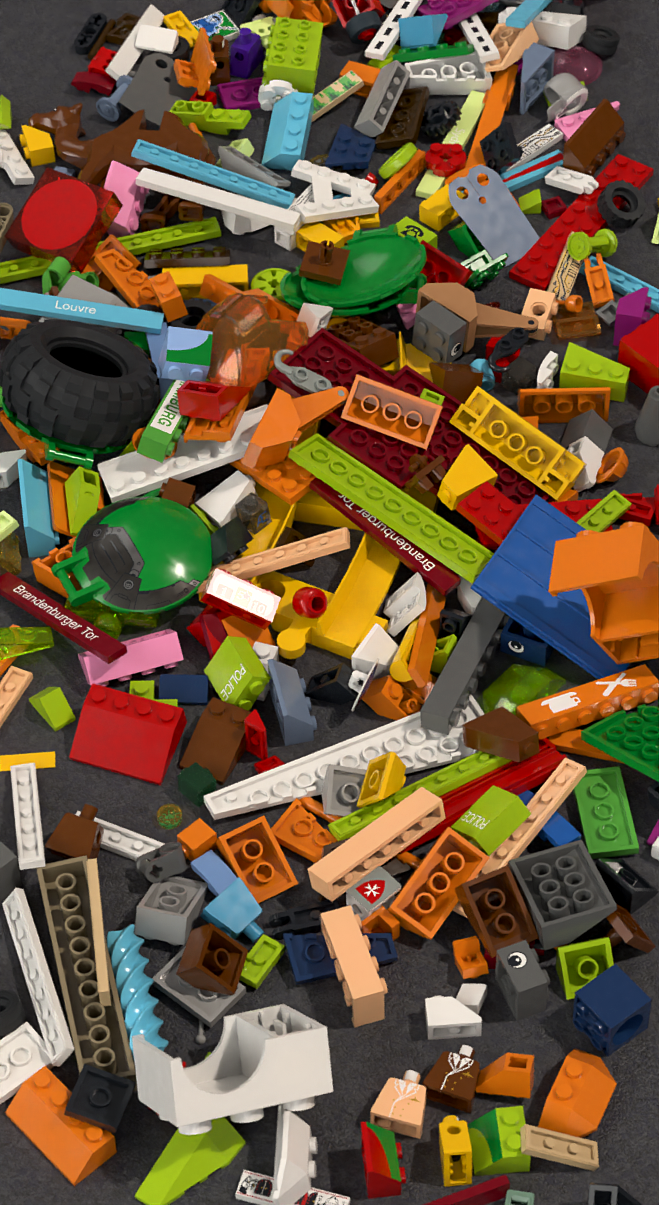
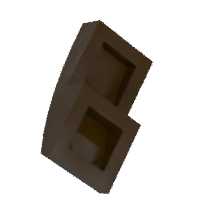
[107,13,141,46]

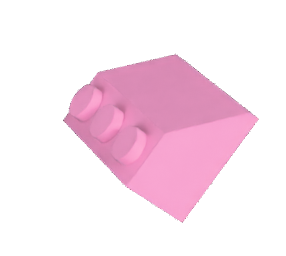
[96,161,149,237]

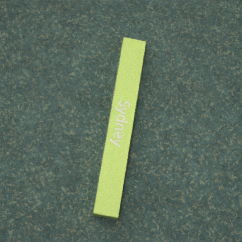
[416,90,485,199]

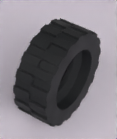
[597,180,646,229]

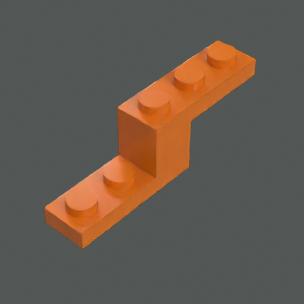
[199,274,300,334]

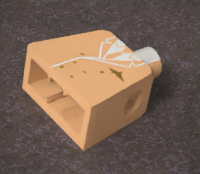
[370,1070,426,1139]

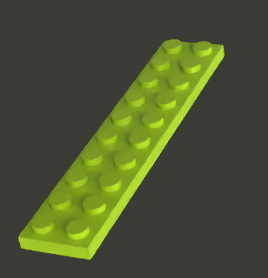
[288,433,494,584]

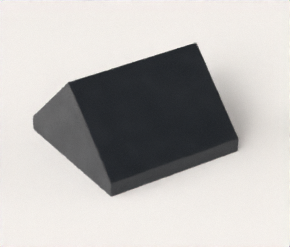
[596,858,659,914]

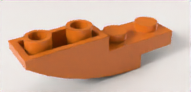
[0,410,60,466]

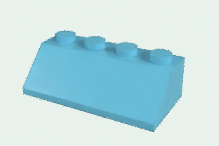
[261,92,314,171]
[17,459,60,558]

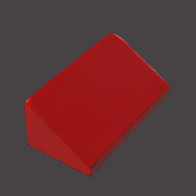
[244,709,268,760]

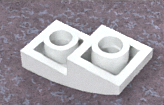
[537,351,559,388]

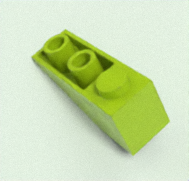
[65,466,101,536]

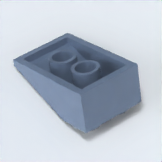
[520,43,555,115]

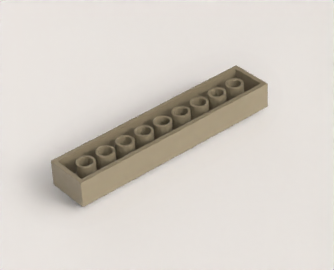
[36,855,138,1092]

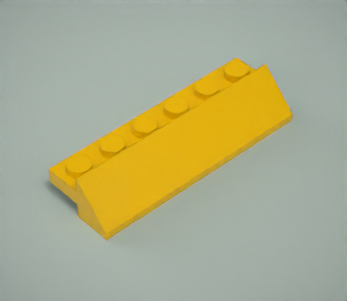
[449,386,587,501]

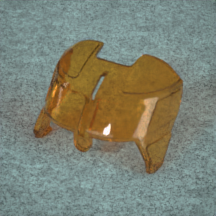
[195,293,309,386]

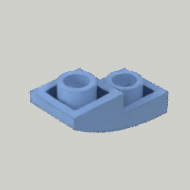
[191,850,237,897]

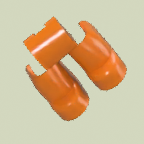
[258,0,338,28]

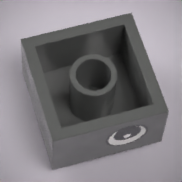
[412,300,467,363]
[495,940,550,1021]

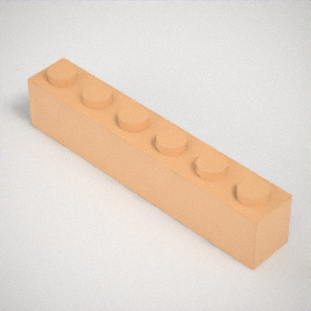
[307,787,446,902]

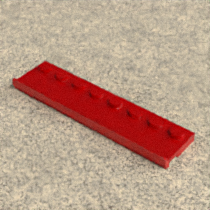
[399,738,567,854]

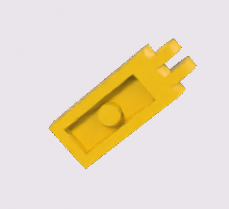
[163,10,199,48]

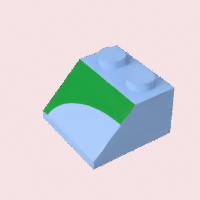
[158,326,213,381]

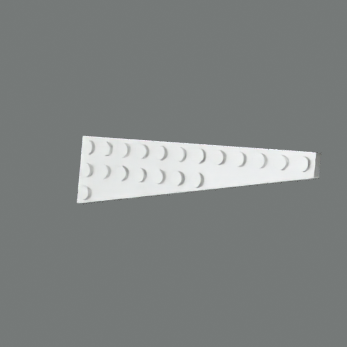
[204,694,484,820]

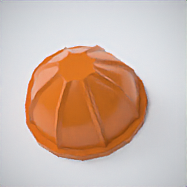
[596,447,629,483]

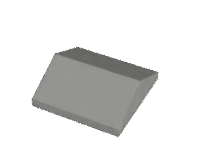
[321,764,367,817]

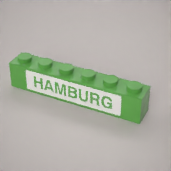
[137,370,211,463]

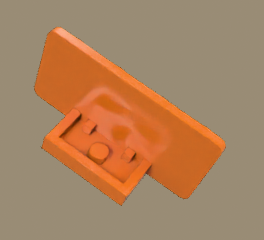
[173,28,216,96]
[47,461,106,538]

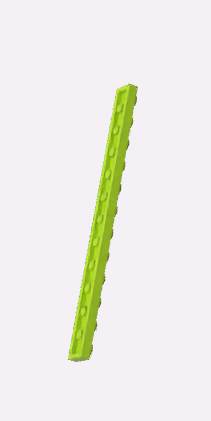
[0,217,221,284]

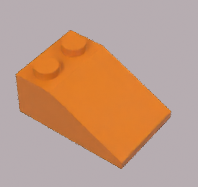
[215,816,298,904]

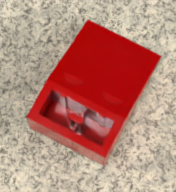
[177,380,251,421]

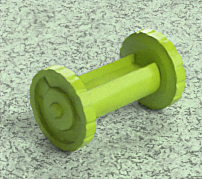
[567,229,618,260]

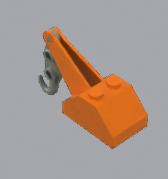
[241,349,349,469]

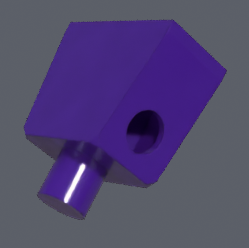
[230,28,264,79]

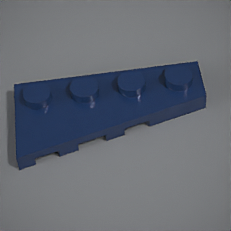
[283,933,398,985]

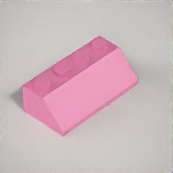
[78,629,184,686]

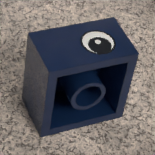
[500,617,554,667]

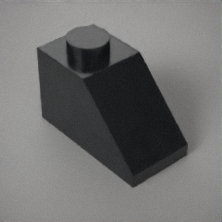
[305,663,363,705]

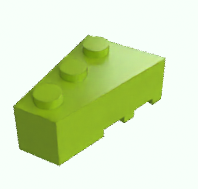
[559,342,630,402]

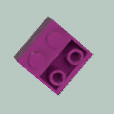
[613,287,652,346]

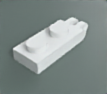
[545,166,599,194]

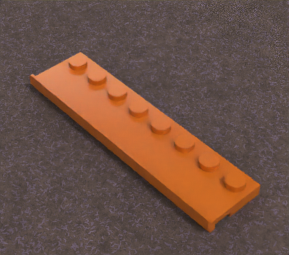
[183,348,271,443]

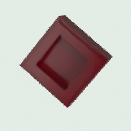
[541,196,567,219]

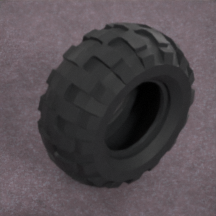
[0,319,160,448]

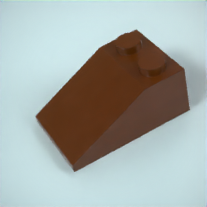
[179,697,251,785]
[454,865,539,958]

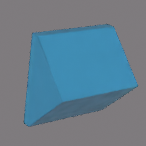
[398,14,448,49]

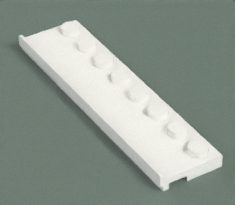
[97,404,268,503]

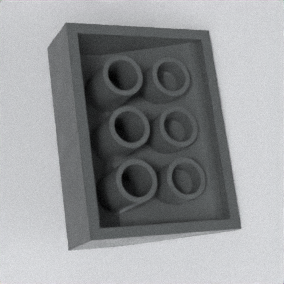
[509,840,617,950]

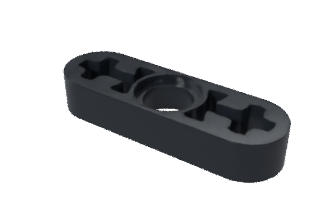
[74,13,107,55]

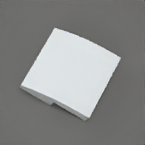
[383,572,426,637]

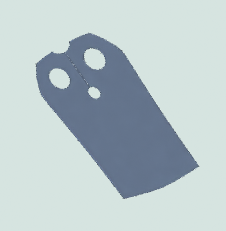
[448,164,540,266]

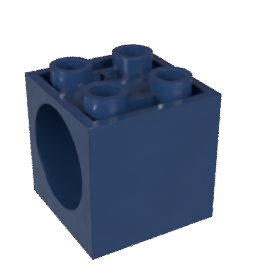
[573,964,652,1057]

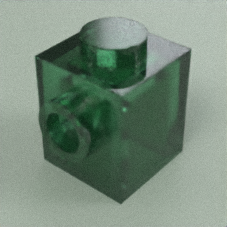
[177,762,217,808]

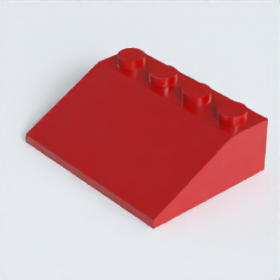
[69,683,187,785]

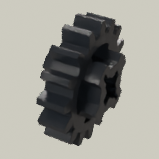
[420,100,462,137]

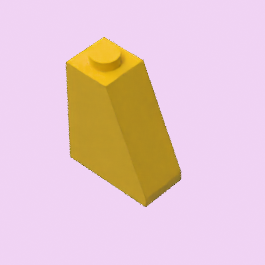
[437,444,498,511]

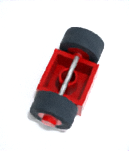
[331,0,385,44]

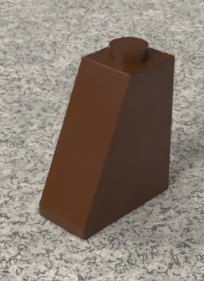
[462,706,539,762]

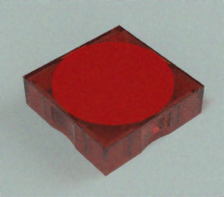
[5,167,123,274]

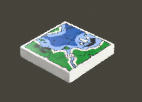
[191,10,239,41]

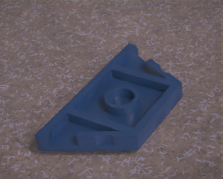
[325,124,376,170]

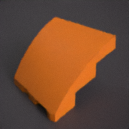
[71,234,142,292]

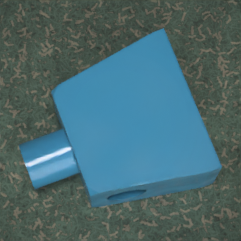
[200,877,264,943]

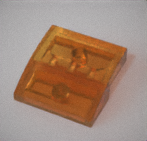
[551,301,602,340]

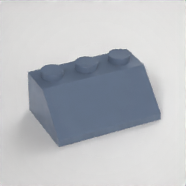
[267,659,317,746]

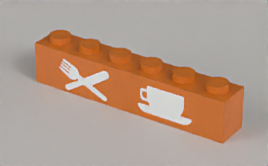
[516,664,659,740]

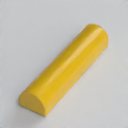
[390,615,420,682]

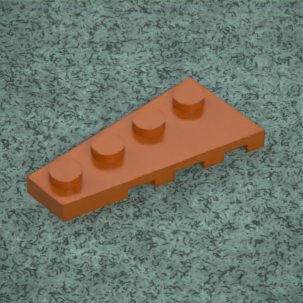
[95,249,161,309]

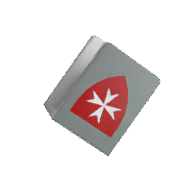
[346,866,401,922]

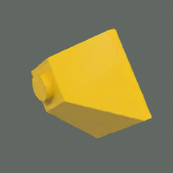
[357,751,406,808]

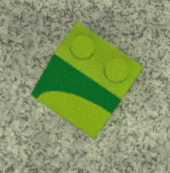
[468,1106,530,1176]

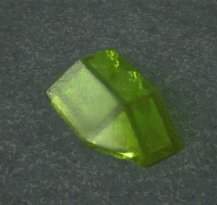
[482,664,566,716]

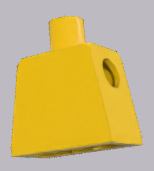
[439,1115,472,1187]

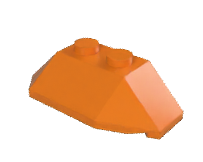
[538,1048,617,1138]

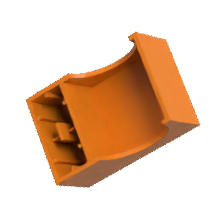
[548,522,659,665]

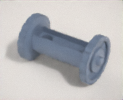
[96,75,133,121]

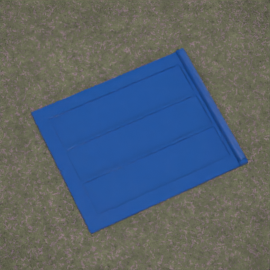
[470,494,630,679]

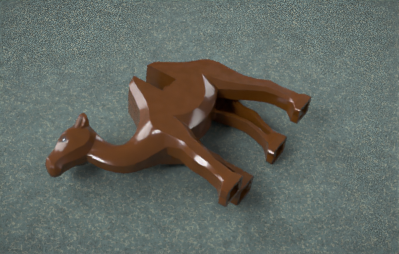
[28,103,216,232]

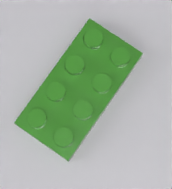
[573,766,639,859]

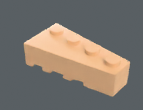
[321,905,388,1028]

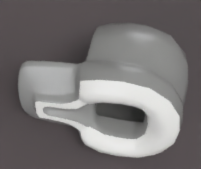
[544,73,588,123]

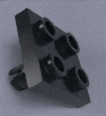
[480,122,523,175]

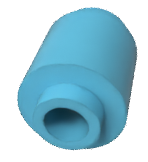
[470,359,495,392]

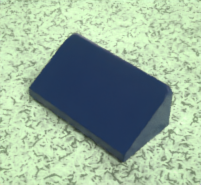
[159,674,209,705]

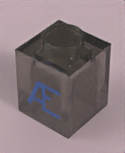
[235,492,272,535]

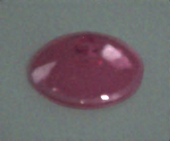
[553,45,603,85]

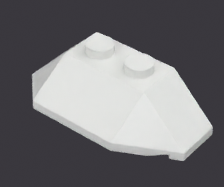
[272,1104,317,1205]

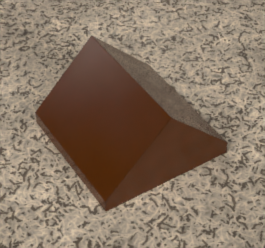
[429,362,484,404]

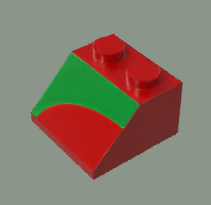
[361,1122,406,1199]

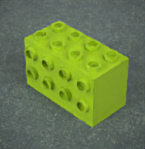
[262,17,323,97]

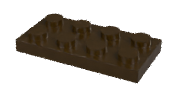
[375,86,430,150]
[144,246,231,268]

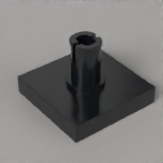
[220,0,262,30]
[64,1064,136,1133]

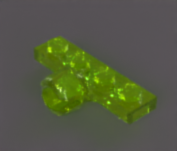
[64,597,161,640]

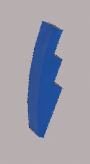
[517,790,581,847]

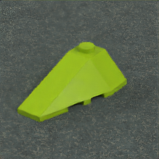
[135,1117,246,1205]

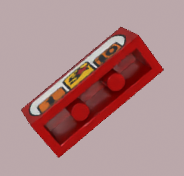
[200,568,281,630]

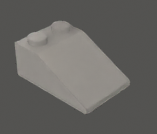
[134,876,208,945]

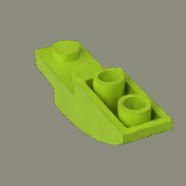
[169,100,251,135]

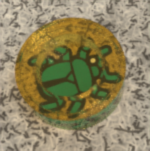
[157,804,183,829]

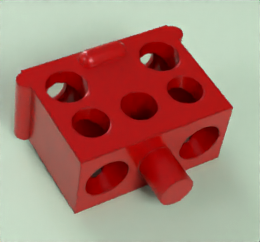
[88,46,117,79]

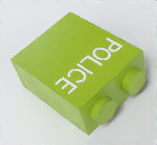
[204,636,271,711]
[451,785,531,856]

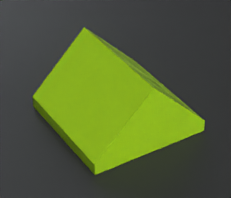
[556,937,614,1000]

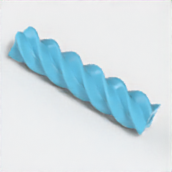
[107,924,169,1062]

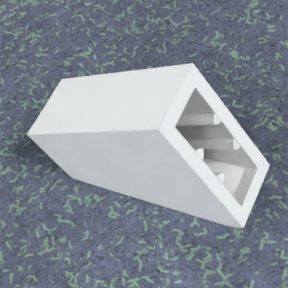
[195,470,258,528]

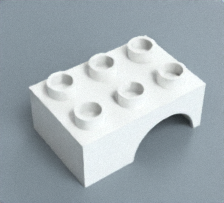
[132,1004,333,1135]

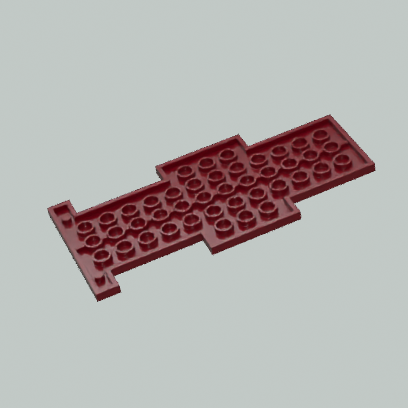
[268,328,552,553]

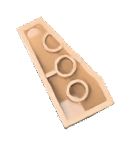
[485,21,539,72]

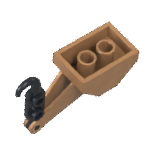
[415,283,539,373]

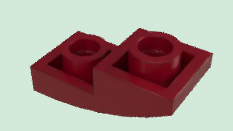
[71,72,116,96]

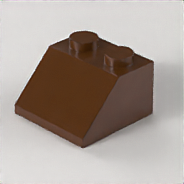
[176,923,248,995]

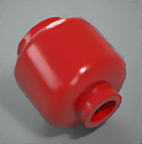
[292,587,328,619]

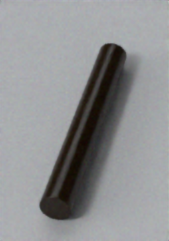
[88,19,116,60]

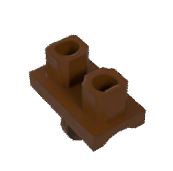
[405,454,447,495]

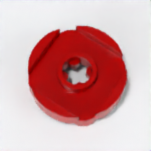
[425,143,466,177]

